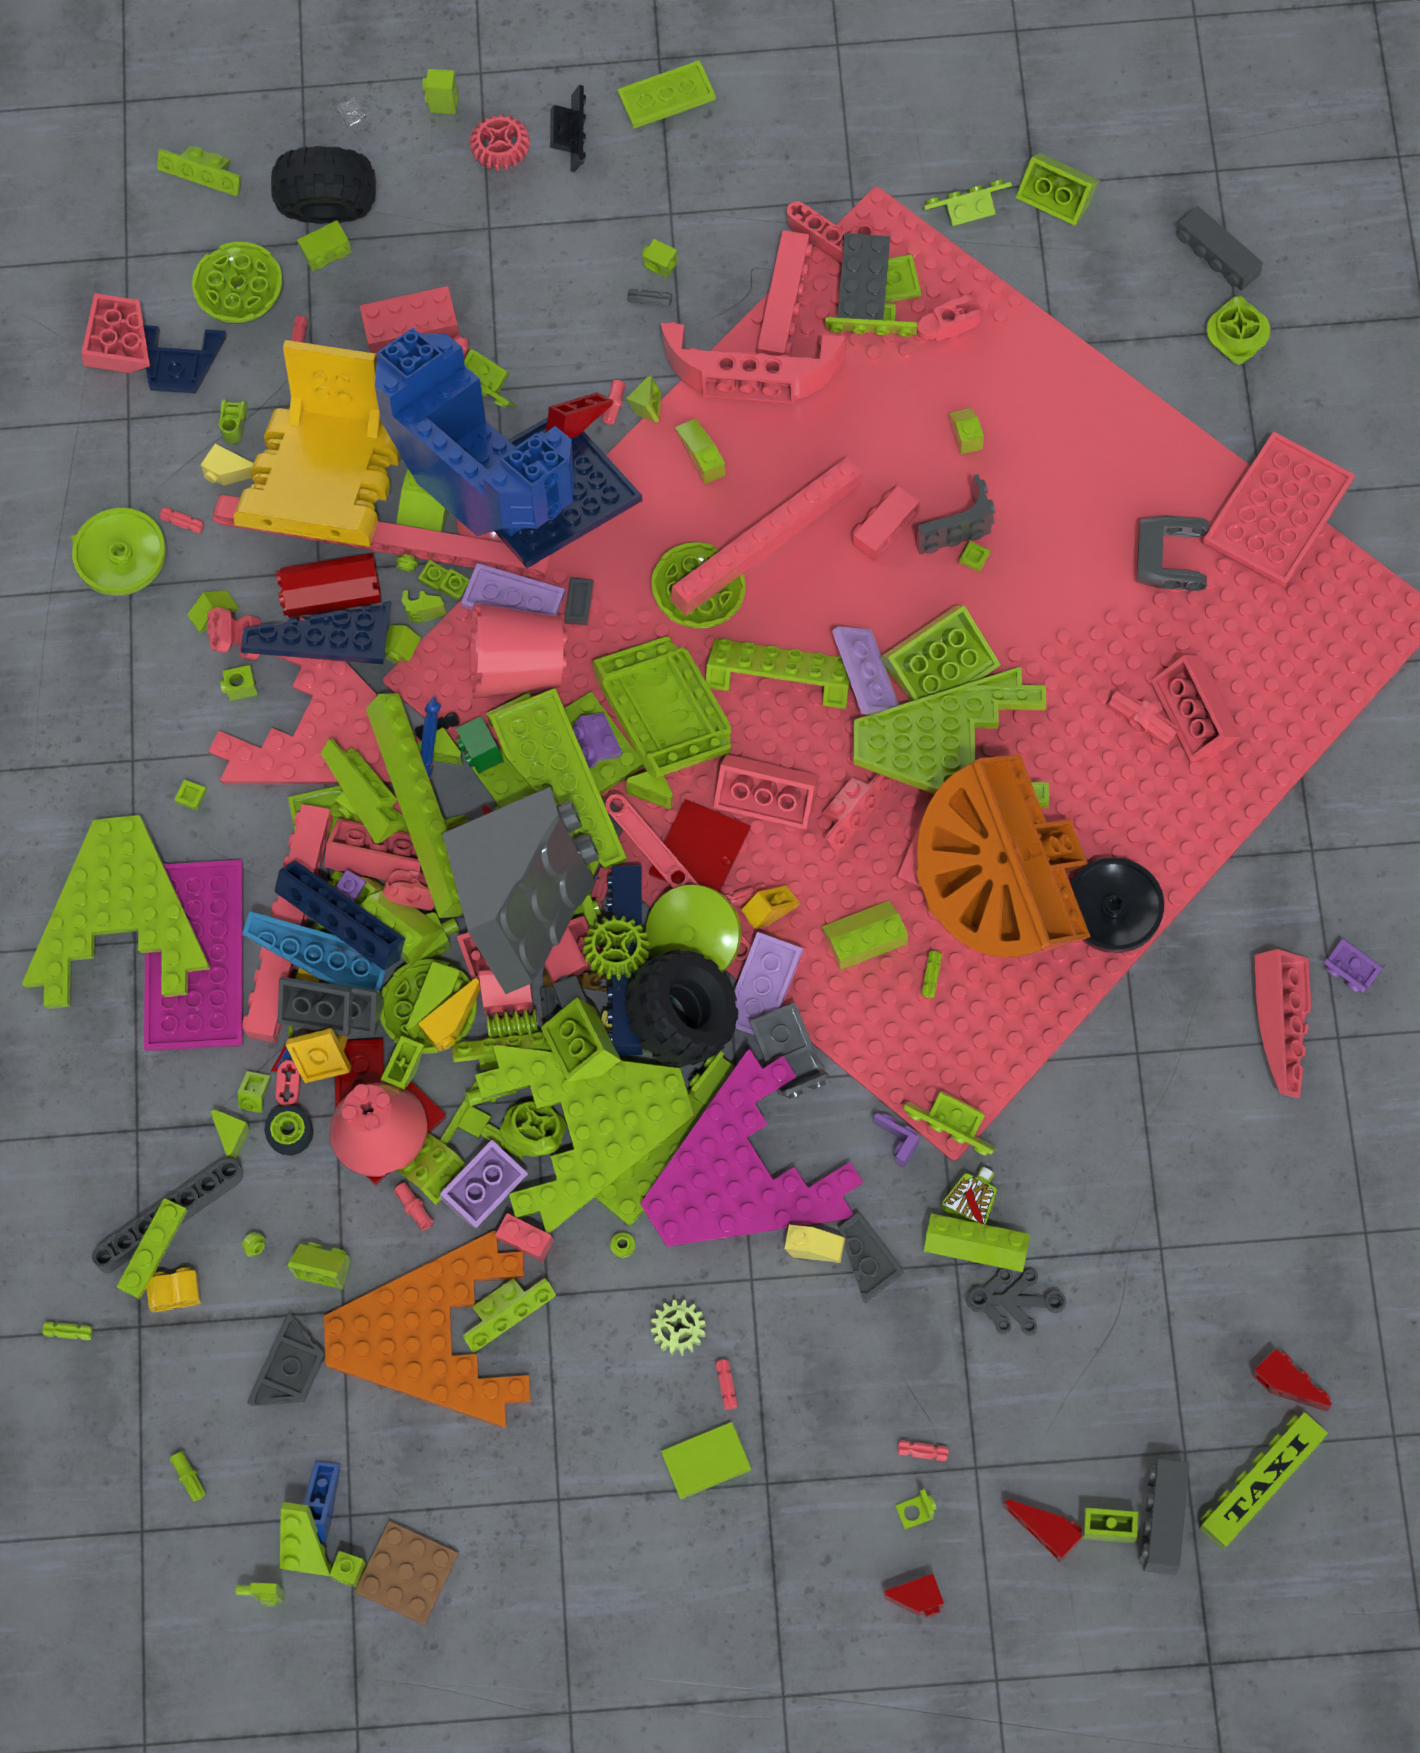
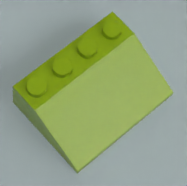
[879,605,1001,701]

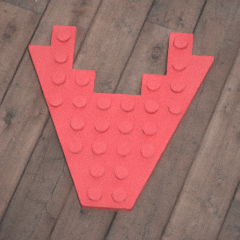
[208,617,420,785]

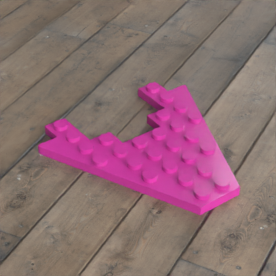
[640,1049,863,1247]

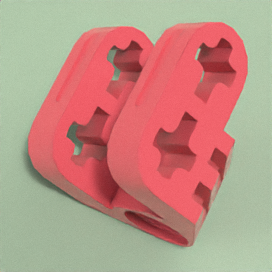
[207,607,261,661]

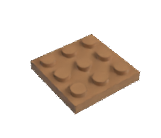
[355,1521,459,1626]

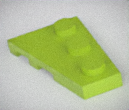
[280,1502,332,1576]

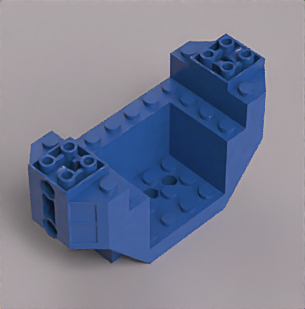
[374,328,575,536]

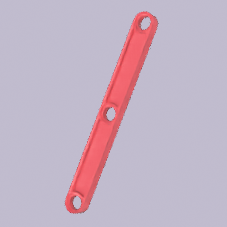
[605,794,751,962]

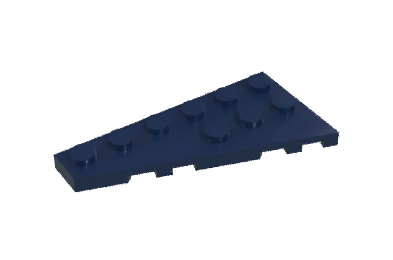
[241,602,391,664]

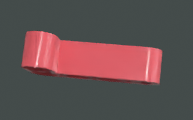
[787,201,875,264]

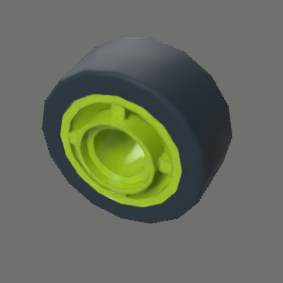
[264,1106,314,1156]

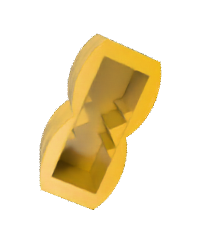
[146,1268,201,1312]

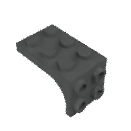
[917,474,995,554]
[749,1002,830,1099]

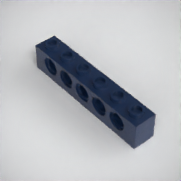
[274,860,405,970]

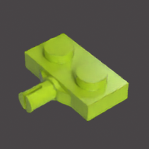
[235,1583,285,1606]

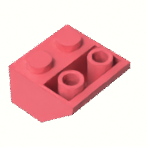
[544,916,602,984]

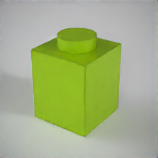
[385,625,421,663]

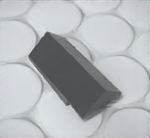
[277,977,384,1036]

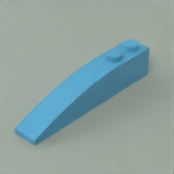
[242,911,387,993]

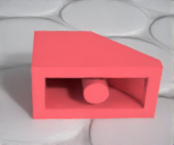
[457,932,491,981]

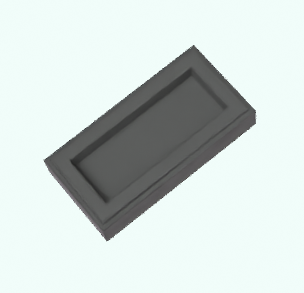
[564,578,594,626]

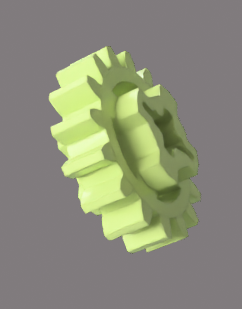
[651,1300,706,1356]

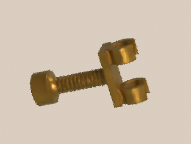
[543,969,611,992]

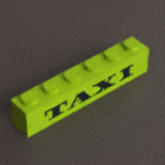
[1200,1412,1328,1550]

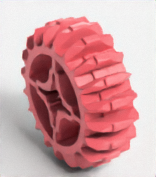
[470,113,530,172]

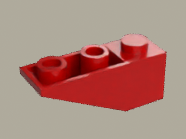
[1252,1349,1332,1412]

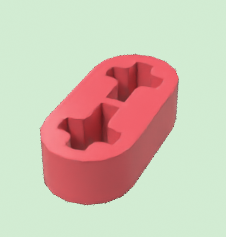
[275,1060,301,1107]

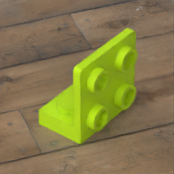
[396,1133,467,1205]

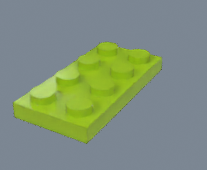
[617,60,716,129]

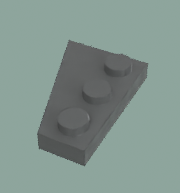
[839,1212,905,1303]

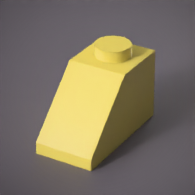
[200,444,253,486]
[784,1225,845,1263]

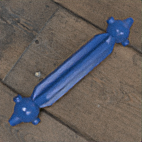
[420,696,441,778]

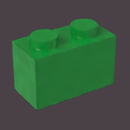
[456,716,504,774]

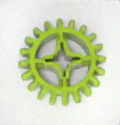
[583,915,650,981]

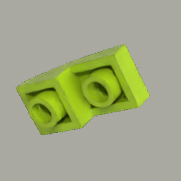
[417,559,470,600]

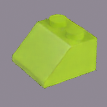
[288,1242,351,1290]

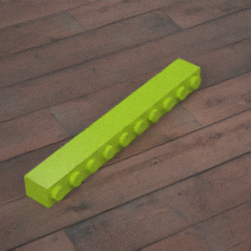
[366,693,463,918]

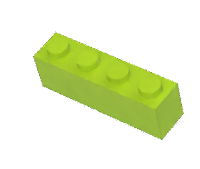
[924,1213,1031,1272]

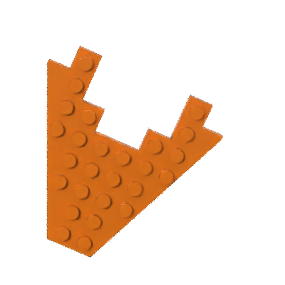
[324,1231,531,1428]

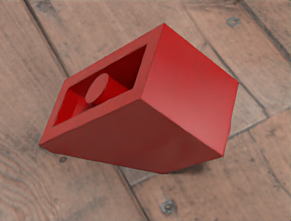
[884,1574,944,1618]

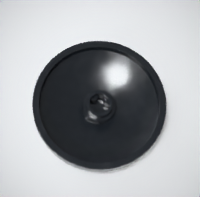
[1070,858,1164,953]

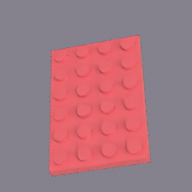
[1203,431,1356,587]

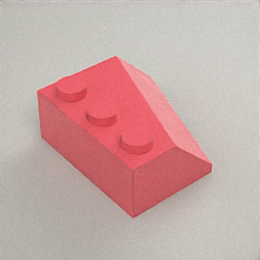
[81,293,150,373]

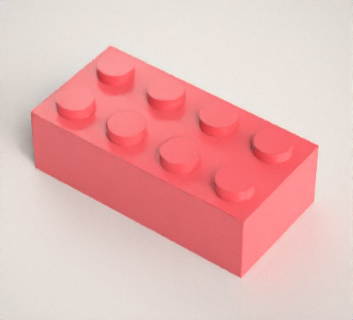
[359,286,459,357]

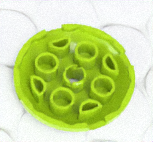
[192,242,283,324]
[651,542,746,629]
[380,959,477,1054]

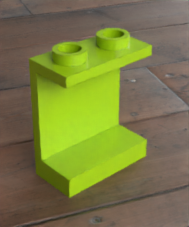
[689,1051,756,1107]

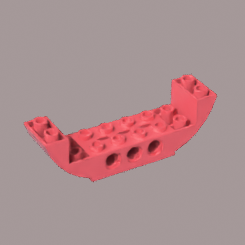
[661,322,845,404]

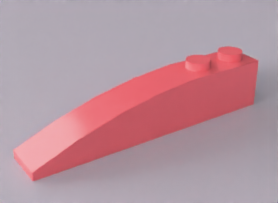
[1254,949,1311,1098]

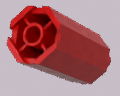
[276,553,382,618]

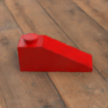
[546,392,613,438]
[1004,1499,1083,1562]

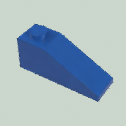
[303,1461,340,1544]

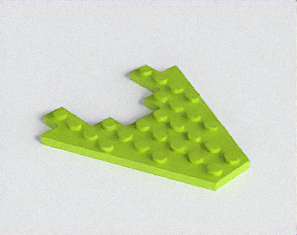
[854,667,1049,808]
[22,815,210,1009]
[475,1045,694,1234]

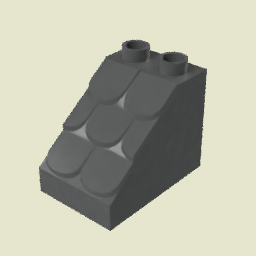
[442,787,600,994]

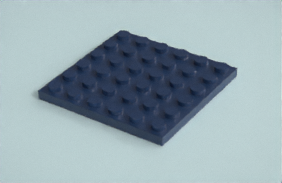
[494,417,643,568]

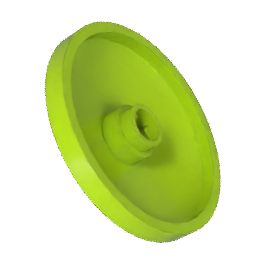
[72,508,166,596]
[645,885,741,973]

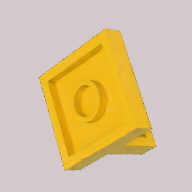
[285,1028,351,1083]

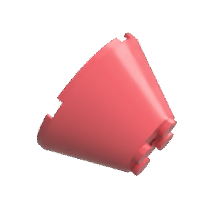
[329,1082,428,1177]

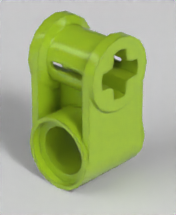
[219,399,248,444]

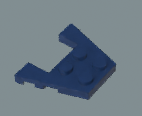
[143,325,227,394]

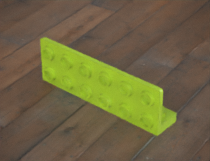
[706,638,850,709]

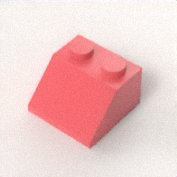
[479,970,534,1016]

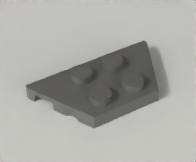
[247,1314,325,1406]

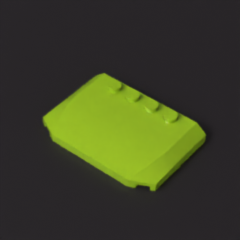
[592,636,731,778]

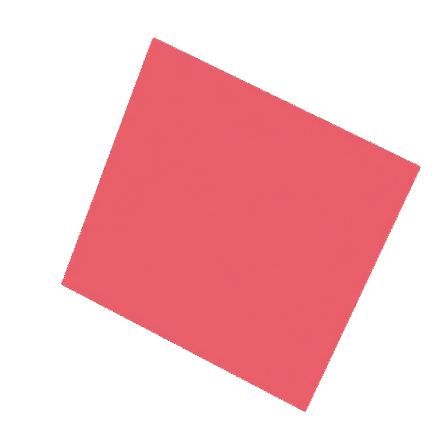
[383,187,1420,1161]

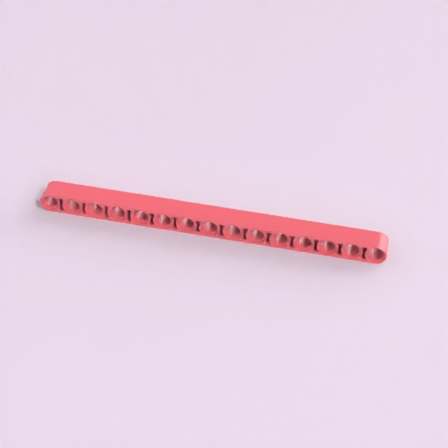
[212,495,551,579]

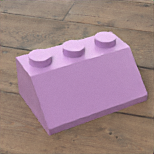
[440,1140,528,1229]

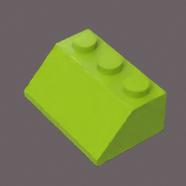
[1016,153,1100,226]
[360,890,444,966]
[821,900,908,971]
[541,997,621,1082]

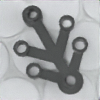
[966,1268,1066,1336]

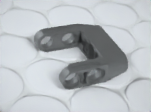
[1136,516,1210,591]

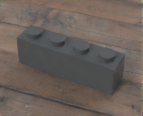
[1176,206,1263,291]

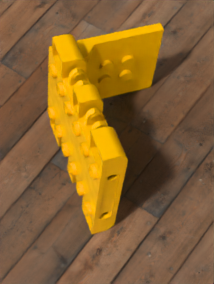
[233,340,401,547]

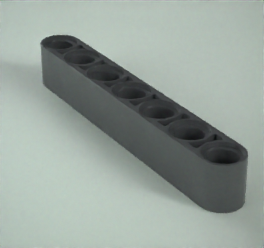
[92,1158,243,1273]

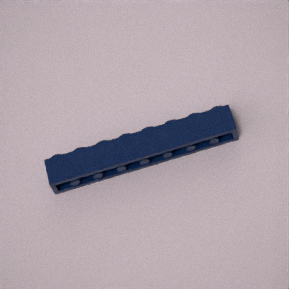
[608,865,643,1055]

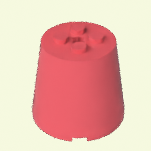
[470,603,566,699]

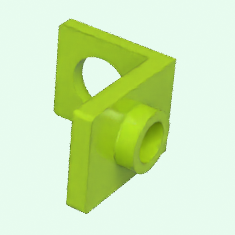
[895,1489,937,1530]

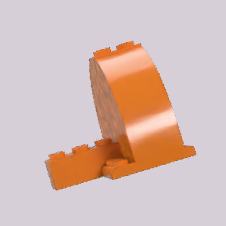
[916,754,1090,957]

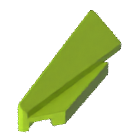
[321,739,406,844]

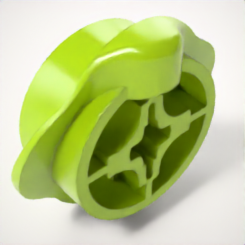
[1207,296,1270,365]
[500,1102,566,1157]

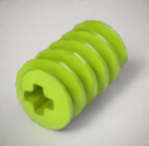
[487,1008,538,1039]

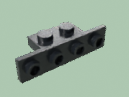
[550,85,586,173]

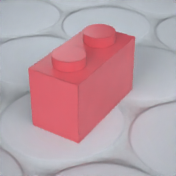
[495,1213,554,1263]

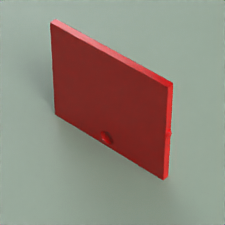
[649,799,751,892]

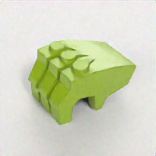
[401,590,447,624]

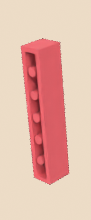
[757,230,813,356]

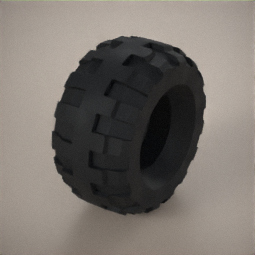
[271,146,376,224]
[625,949,738,1067]

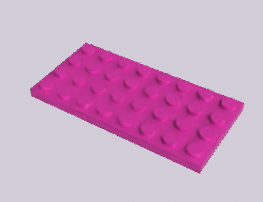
[144,860,243,1051]

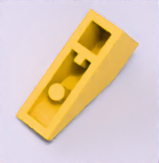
[418,978,481,1052]

